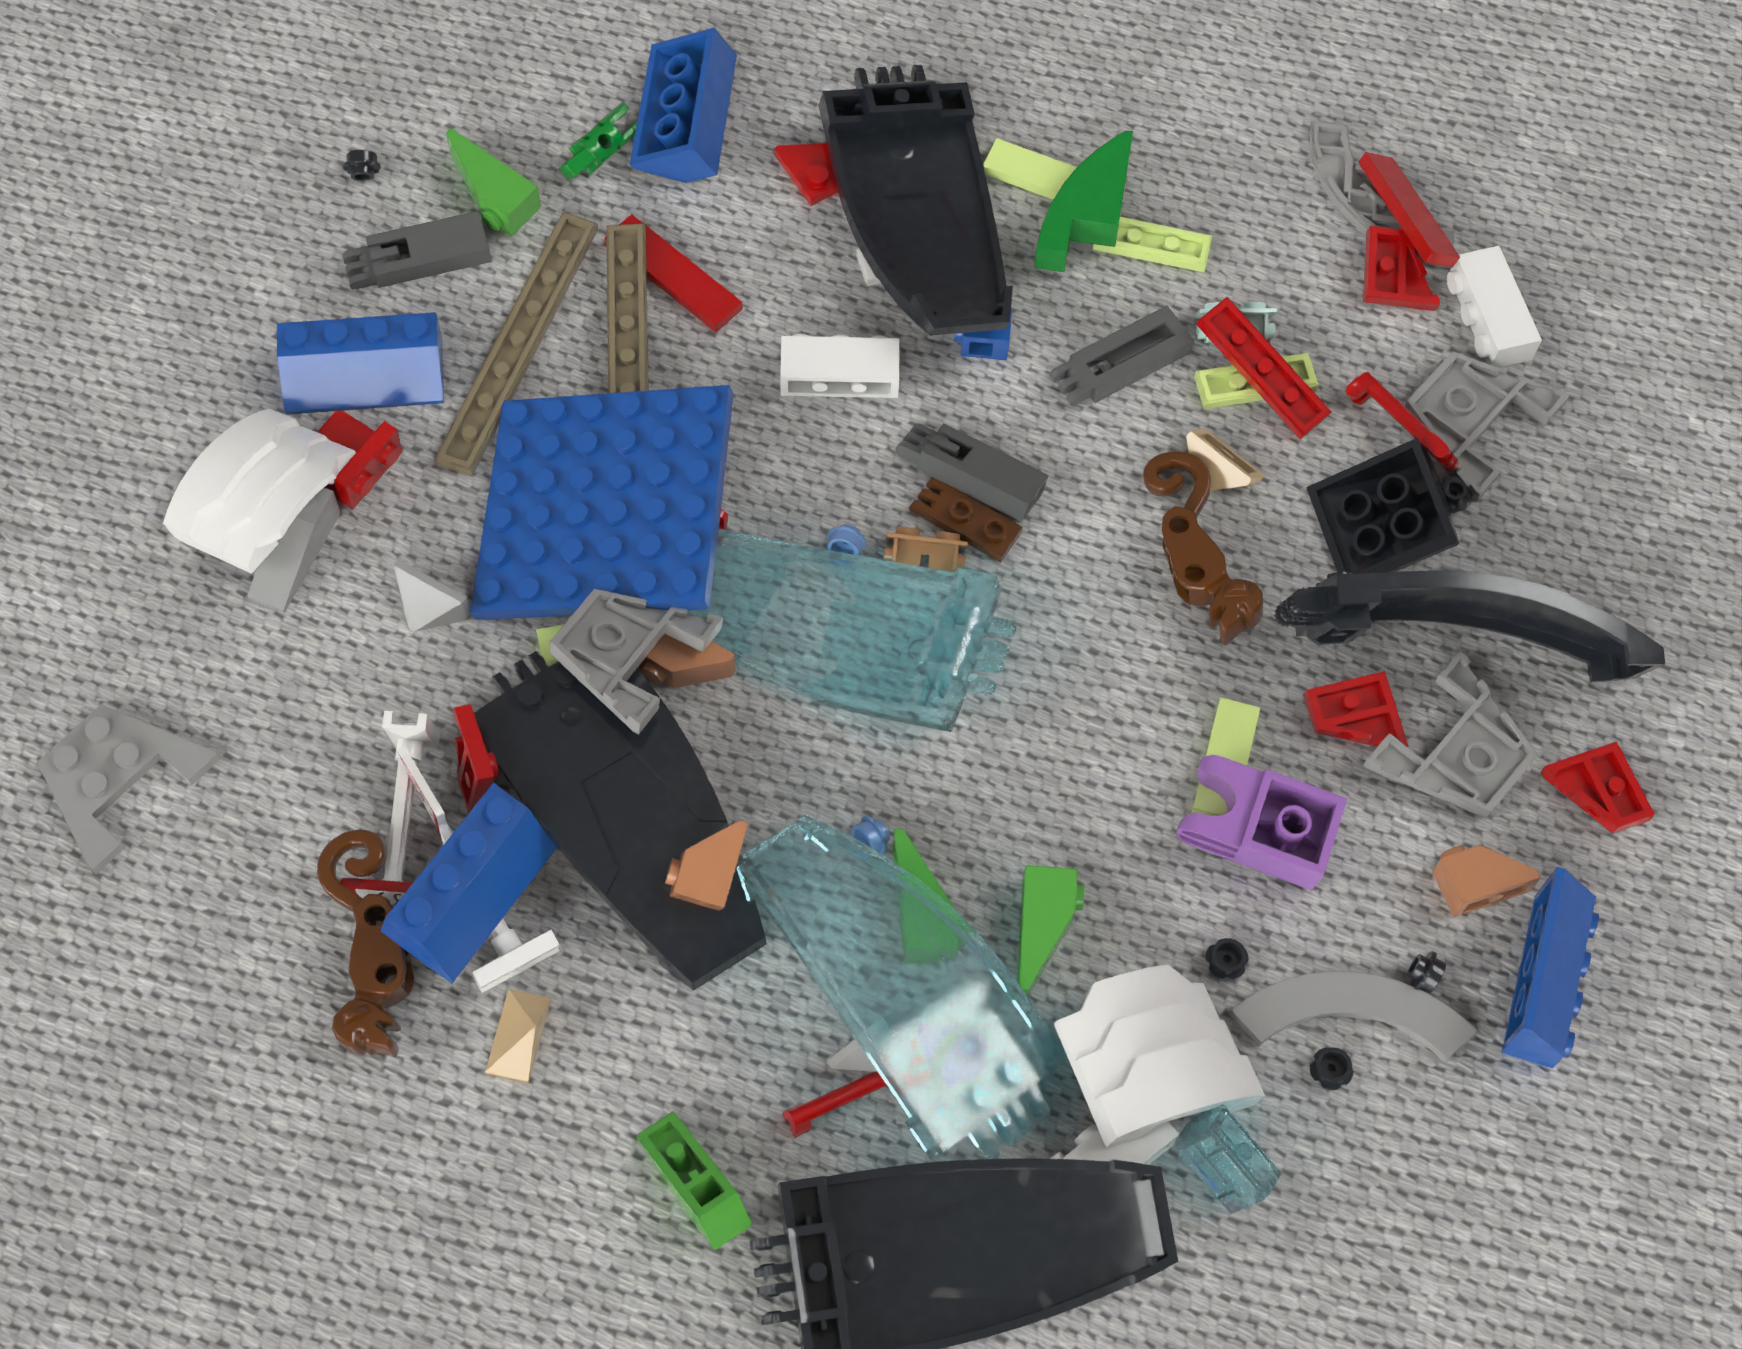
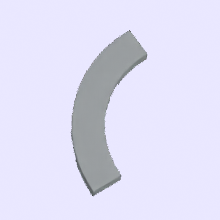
[1310,121,1455,269]
[1229,971,1478,1063]

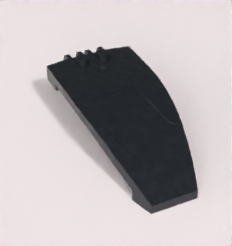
[818,65,1013,336]
[1274,570,1665,683]
[474,651,767,990]
[750,1158,1179,1349]

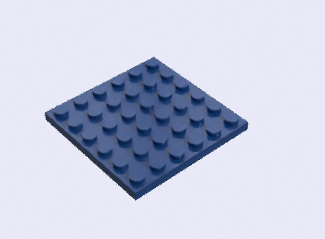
[470,385,734,620]

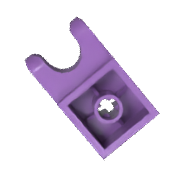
[1176,755,1347,891]

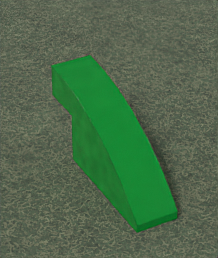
[1034,131,1133,272]

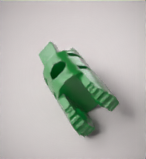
[559,101,637,180]

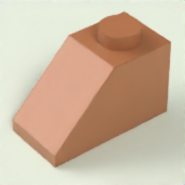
[639,634,736,688]
[665,820,748,911]
[1432,845,1541,918]

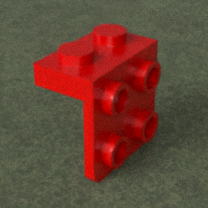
[317,410,402,510]

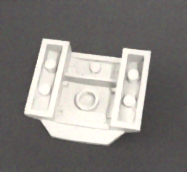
[163,409,356,574]
[1054,964,1265,1148]

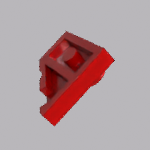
[1303,671,1409,747]

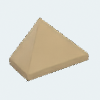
[1186,428,1265,491]
[485,989,551,1083]

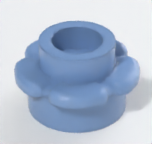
[827,524,866,562]
[851,815,890,857]

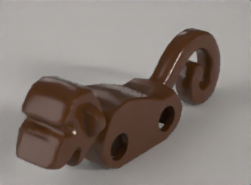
[1143,451,1263,645]
[317,829,414,1058]

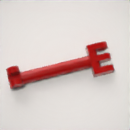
[1346,372,1459,471]
[782,1039,931,1138]

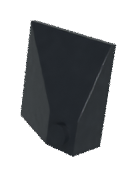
[1306,438,1460,574]

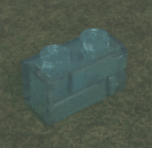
[1173,1104,1281,1214]

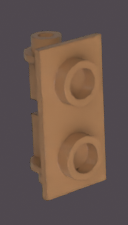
[884,527,968,575]

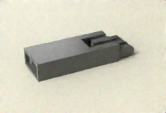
[342,211,492,290]
[1049,305,1194,406]
[896,423,1049,522]

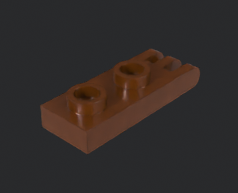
[909,477,1023,563]

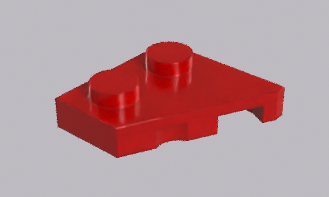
[774,143,838,206]
[1363,226,1440,311]
[454,704,499,814]
[1540,741,1655,834]

